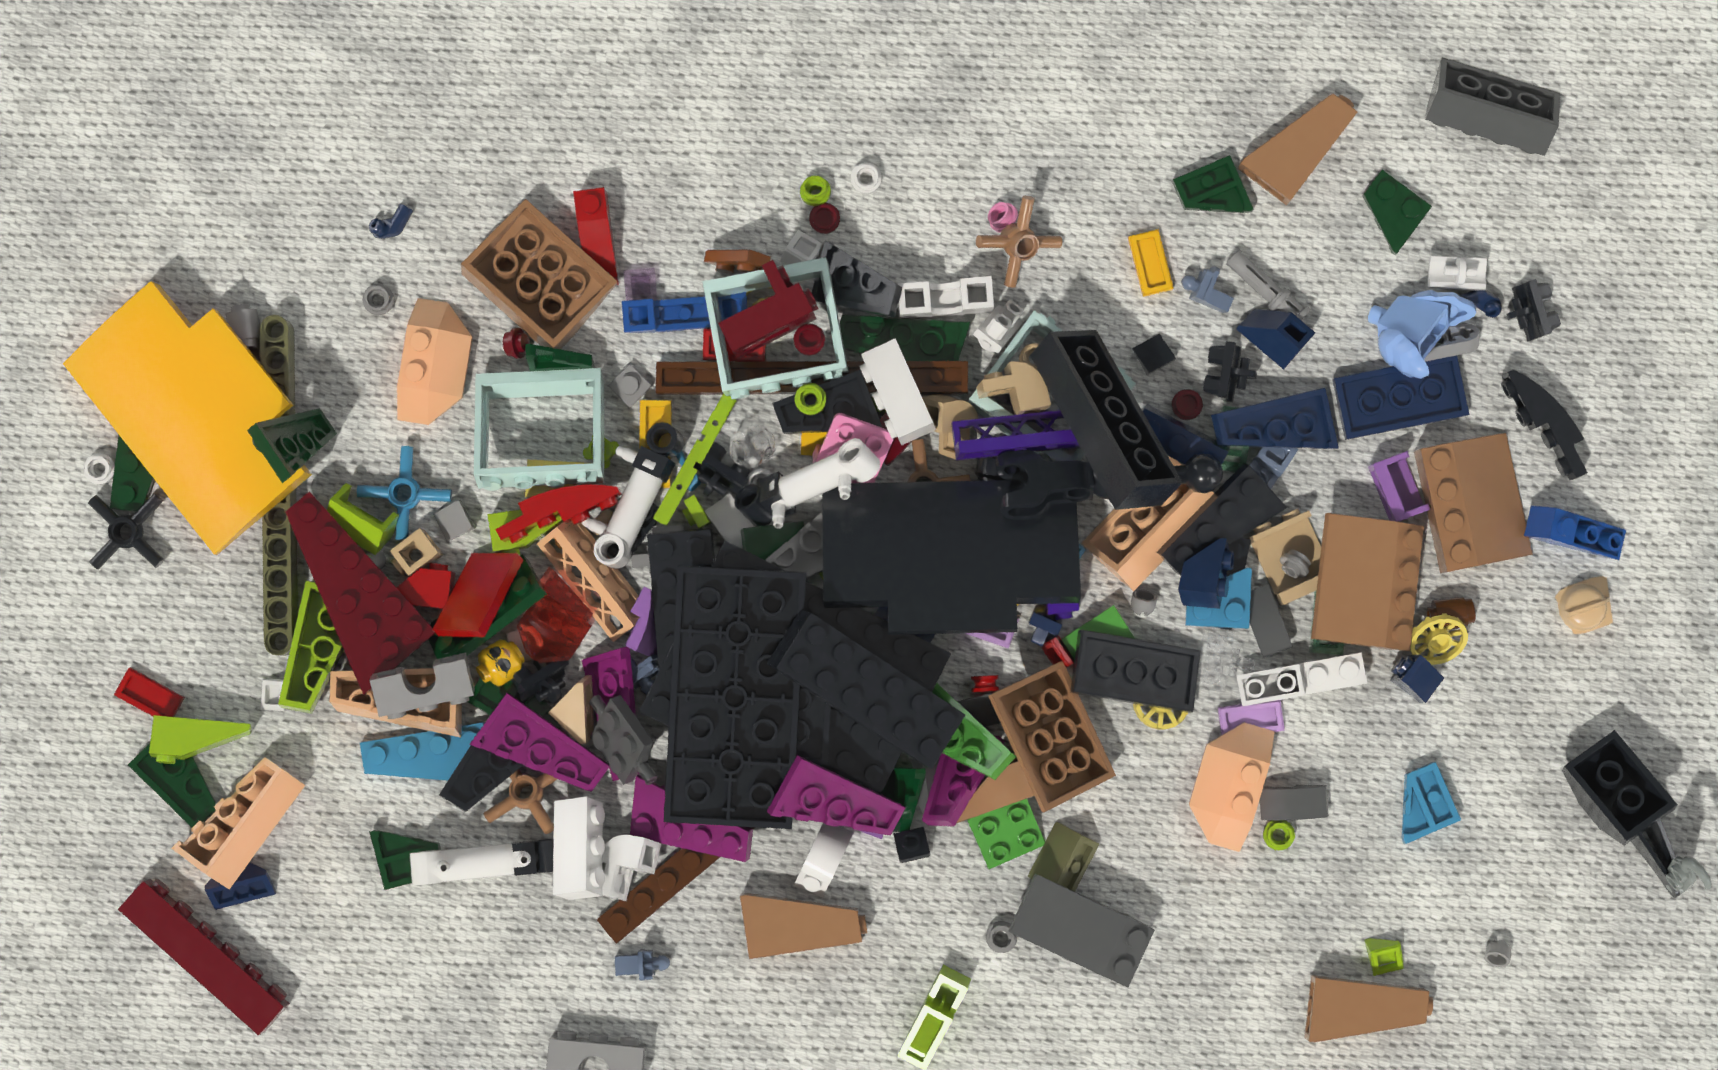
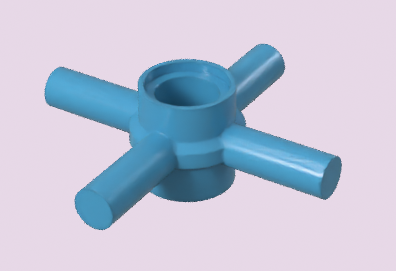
[357,446,452,540]

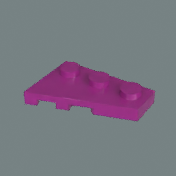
[922,735,1005,827]

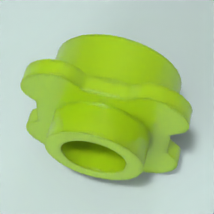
[583,435,619,469]

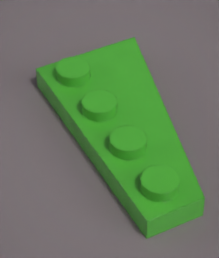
[932,683,1016,780]

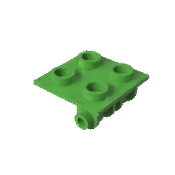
[967,799,1045,869]

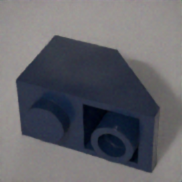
[1236,309,1315,370]
[1178,538,1234,609]
[1390,655,1444,703]

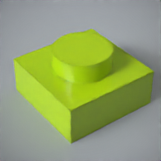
[682,495,711,529]

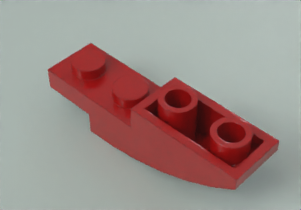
[495,484,622,544]

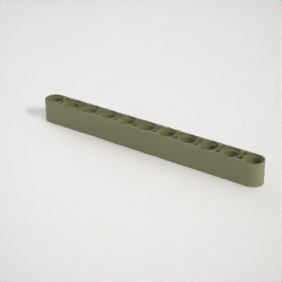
[260,315,298,656]

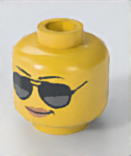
[476,639,525,686]

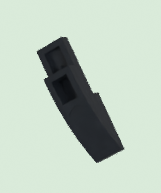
[1501,369,1588,481]

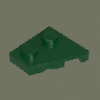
[1362,170,1432,255]

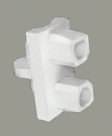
[1428,256,1487,290]
[973,300,1024,354]

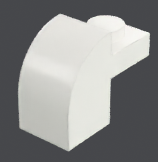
[795,823,853,898]
[602,835,661,901]

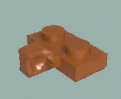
[704,249,771,274]

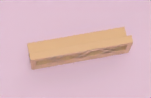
[537,521,639,642]

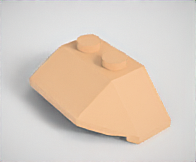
[397,298,473,425]
[1189,722,1275,852]

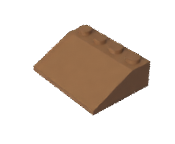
[461,199,618,349]
[1414,433,1533,574]
[1311,513,1424,651]
[988,661,1116,813]

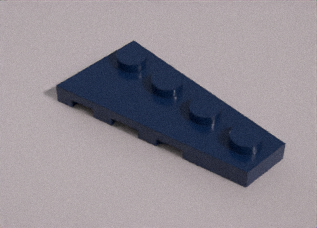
[1211,388,1339,449]

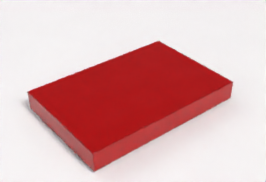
[432,553,523,637]

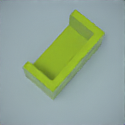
[327,483,399,556]

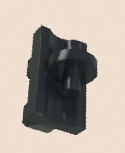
[1506,279,1561,342]
[1203,341,1257,403]
[693,442,751,497]
[511,649,569,703]

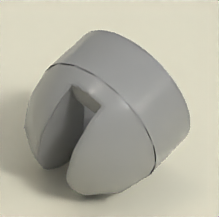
[1131,590,1157,616]
[1484,940,1511,967]

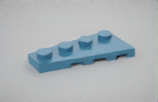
[360,722,485,781]

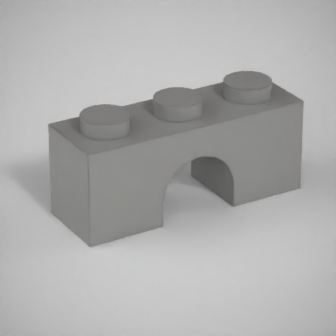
[370,653,475,719]
[546,1031,646,1070]

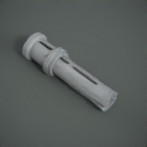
[1226,249,1311,320]

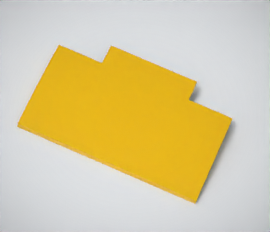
[63,281,312,555]

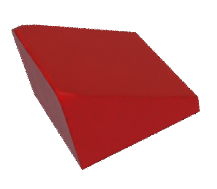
[1041,635,1074,668]

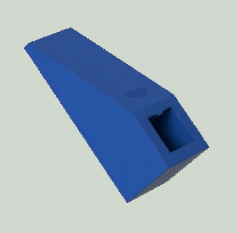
[1524,506,1626,560]

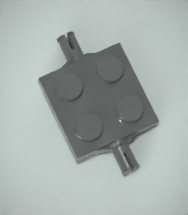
[589,695,658,785]

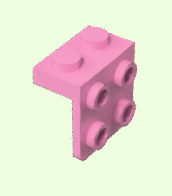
[812,413,893,483]

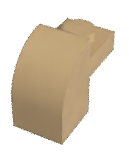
[976,361,1051,415]
[922,394,979,459]

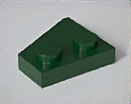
[1172,155,1254,213]
[526,344,595,372]
[881,768,926,832]
[369,830,441,890]

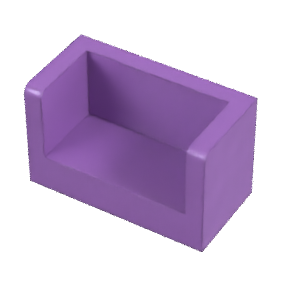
[1368,451,1430,522]

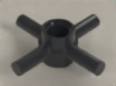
[88,493,164,570]

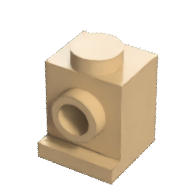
[390,528,444,576]

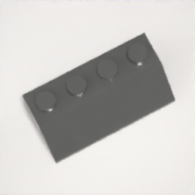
[1425,57,1560,156]

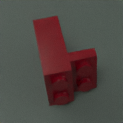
[718,260,819,359]

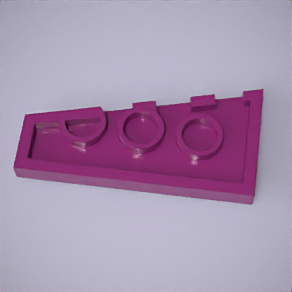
[469,692,610,792]
[767,755,905,836]
[630,774,753,862]

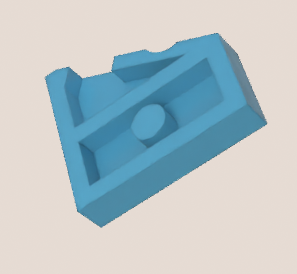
[1185,568,1252,629]
[1401,762,1461,844]

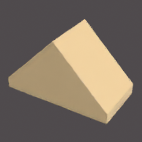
[548,675,594,744]

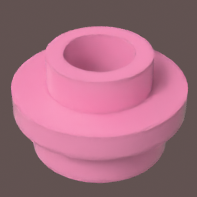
[988,202,1018,233]

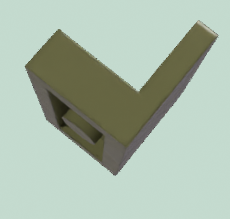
[1028,822,1099,891]

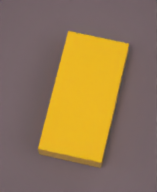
[1128,229,1174,297]

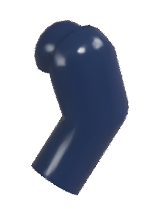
[369,204,413,239]
[1459,290,1502,318]

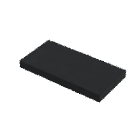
[1070,629,1201,713]

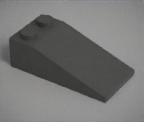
[1008,874,1155,987]

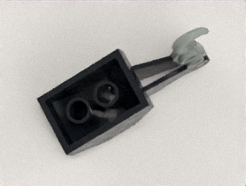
[1562,730,1712,898]

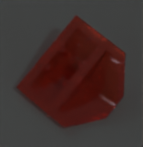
[517,596,592,663]

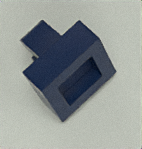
[1028,611,1062,646]

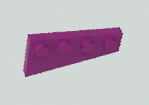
[581,646,639,781]

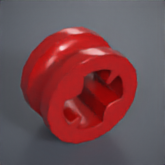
[971,675,999,692]

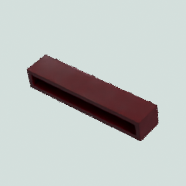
[118,879,290,1036]

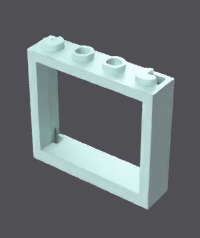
[702,257,849,399]
[968,310,1136,461]
[474,368,604,491]

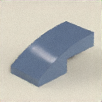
[1249,447,1298,489]

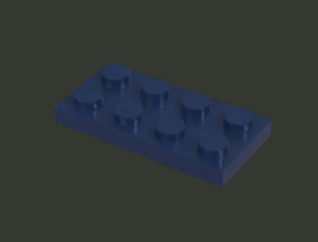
[1332,355,1470,440]

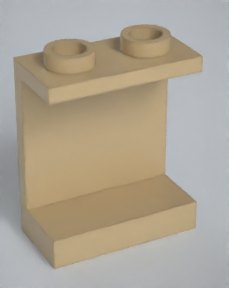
[1248,508,1321,606]

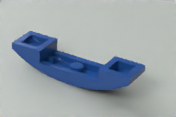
[621,292,748,333]

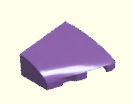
[625,586,657,656]

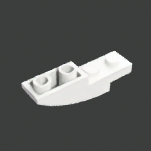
[1236,652,1367,706]

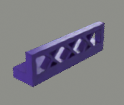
[951,410,1080,460]

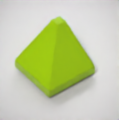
[1364,938,1404,976]

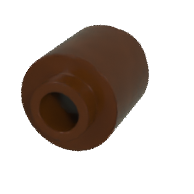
[1427,596,1476,629]

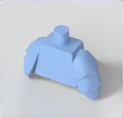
[1368,290,1476,379]

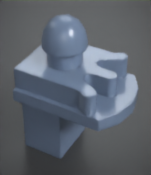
[1181,266,1234,313]
[631,654,659,695]
[615,949,670,981]

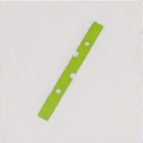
[653,393,737,526]

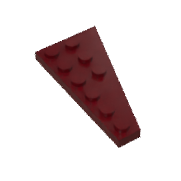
[285,491,436,695]

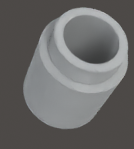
[226,304,260,350]

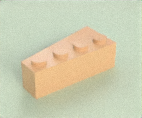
[329,668,462,738]
[171,757,305,889]

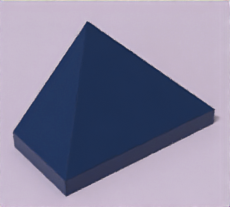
[205,862,276,910]

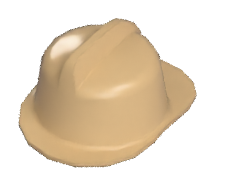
[1555,576,1613,634]

